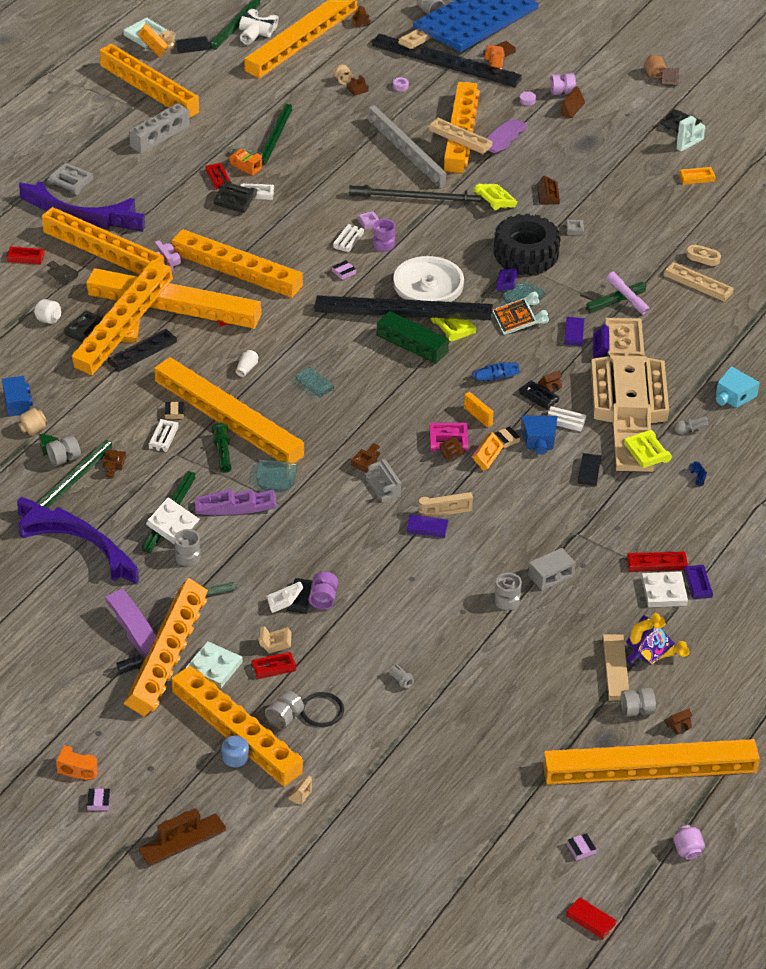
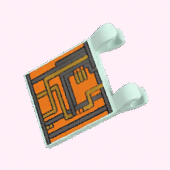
[493,292,549,335]

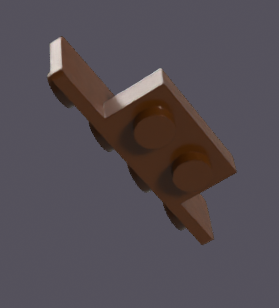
[139,808,226,865]

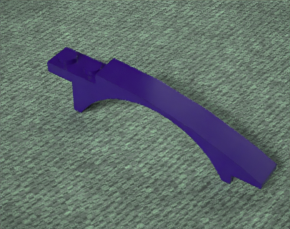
[19,181,145,232]
[17,496,139,584]

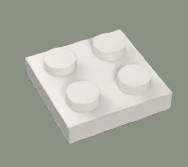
[146,497,200,544]
[642,572,688,608]

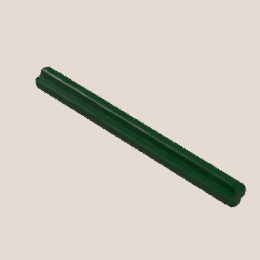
[210,0,261,50]
[260,103,292,165]
[37,440,112,508]
[142,471,195,553]

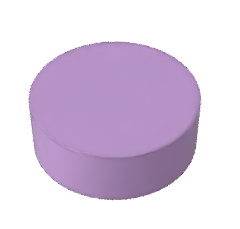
[393,77,409,91]
[520,92,536,106]

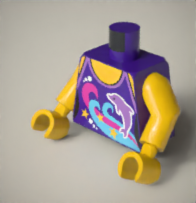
[626,613,690,667]

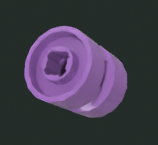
[373,219,396,252]
[309,571,338,610]

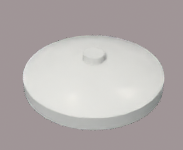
[393,256,464,302]

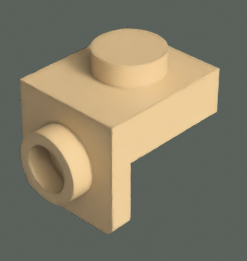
[258,626,291,654]

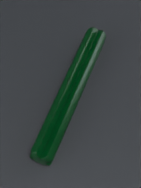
[586,282,647,313]

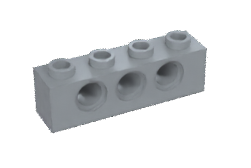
[129,103,190,153]

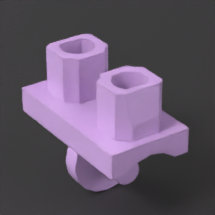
[155,240,181,272]

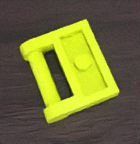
[474,184,518,210]
[430,318,476,341]
[624,430,672,468]

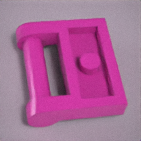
[429,423,468,452]

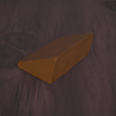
[561,86,585,119]
[537,175,560,204]

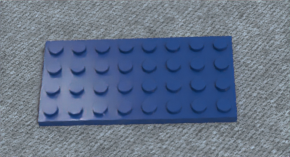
[413,0,539,52]

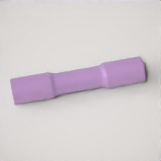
[606,271,650,315]

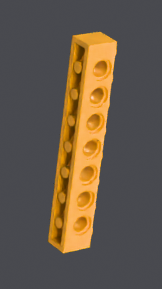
[99,44,199,118]
[444,82,480,173]
[42,207,164,275]
[172,229,303,298]
[72,260,173,376]
[124,578,208,717]
[171,665,303,787]

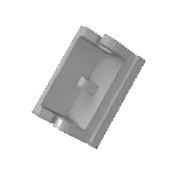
[366,459,401,503]

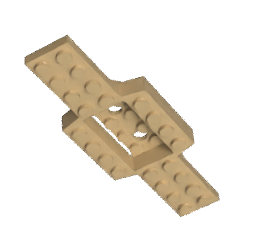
[590,318,669,472]

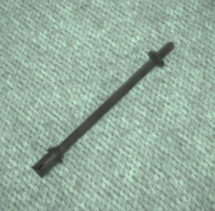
[349,185,483,205]

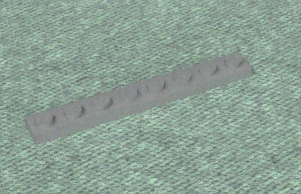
[368,105,446,188]

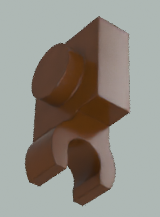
[351,443,380,473]
[103,450,126,478]

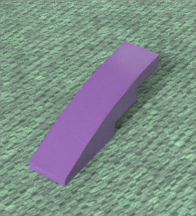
[487,119,527,153]
[195,489,277,515]
[105,588,156,659]

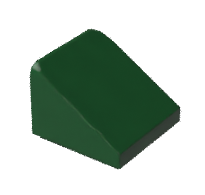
[39,434,59,456]

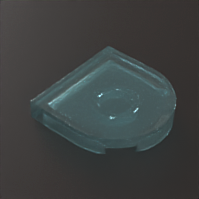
[503,282,545,308]
[256,460,298,493]

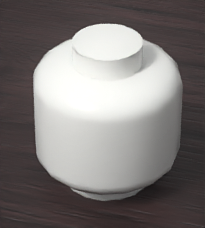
[34,299,61,324]

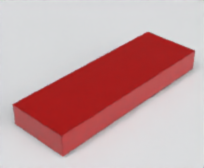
[626,551,688,572]

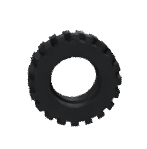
[493,214,560,275]

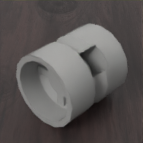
[417,0,445,15]
[46,435,81,467]
[174,529,201,567]
[494,572,522,610]
[620,687,656,717]
[265,690,304,730]

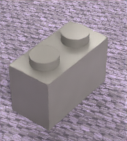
[528,548,576,591]

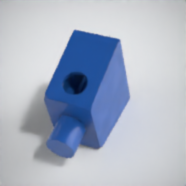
[521,415,558,455]

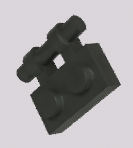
[660,109,702,133]

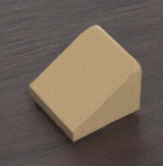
[288,776,312,805]

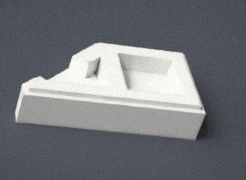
[266,582,303,613]

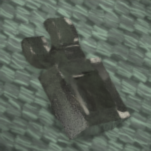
[47,261,78,285]

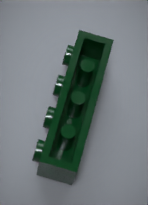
[377,311,449,364]

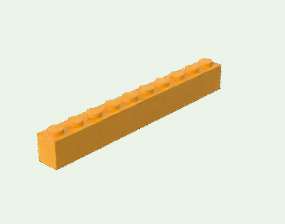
[244,0,357,78]
[86,268,262,329]
[154,357,304,467]
[543,739,760,785]

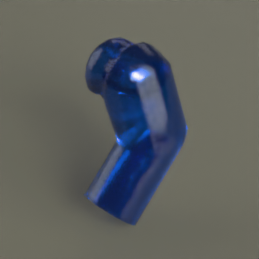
[689,461,707,487]

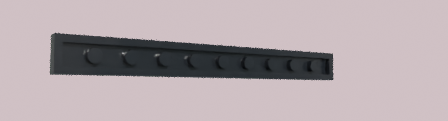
[372,34,522,88]
[314,295,493,321]

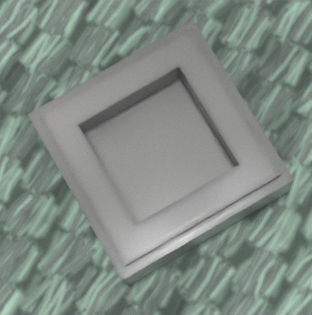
[566,220,584,235]

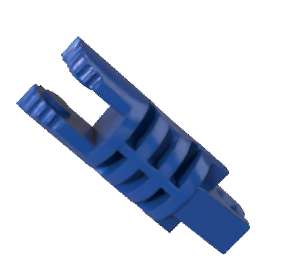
[472,362,519,381]

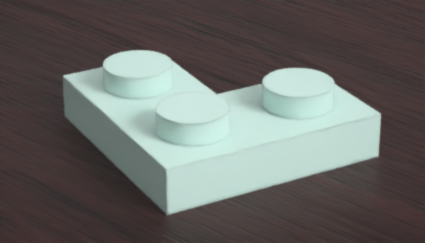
[676,116,705,151]

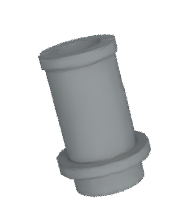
[389,664,414,688]

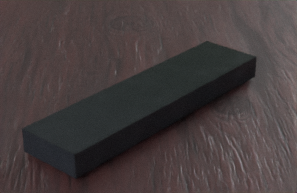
[107,329,177,372]

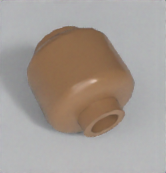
[644,54,667,79]

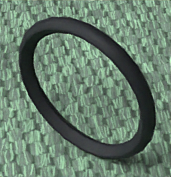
[301,692,344,727]

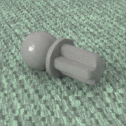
[674,416,709,435]

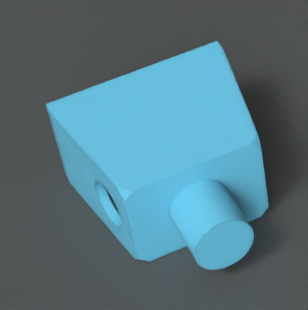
[716,366,760,407]

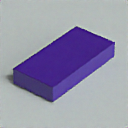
[496,268,518,291]
[565,317,584,346]
[593,324,610,358]
[407,514,448,538]
[684,565,713,600]

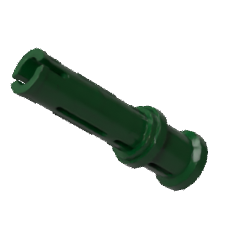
[211,422,232,473]

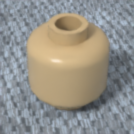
[18,408,47,436]

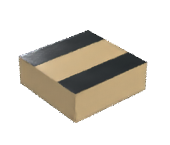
[165,402,184,420]
[494,426,520,448]

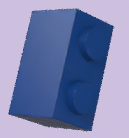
[2,376,33,417]

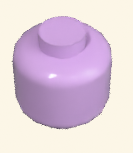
[673,825,705,860]

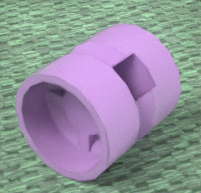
[550,73,576,96]

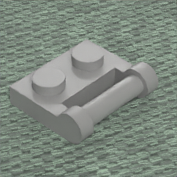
[48,163,93,195]

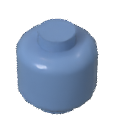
[221,736,249,768]

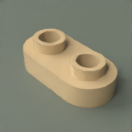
[687,245,721,266]

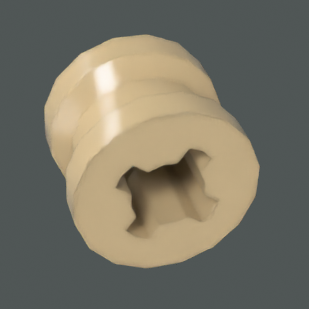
[160,30,176,50]
[334,64,353,85]

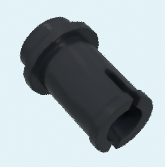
[116,654,143,675]

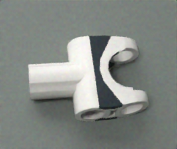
[239,9,278,45]

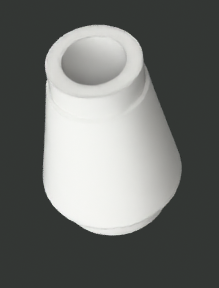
[236,350,258,377]

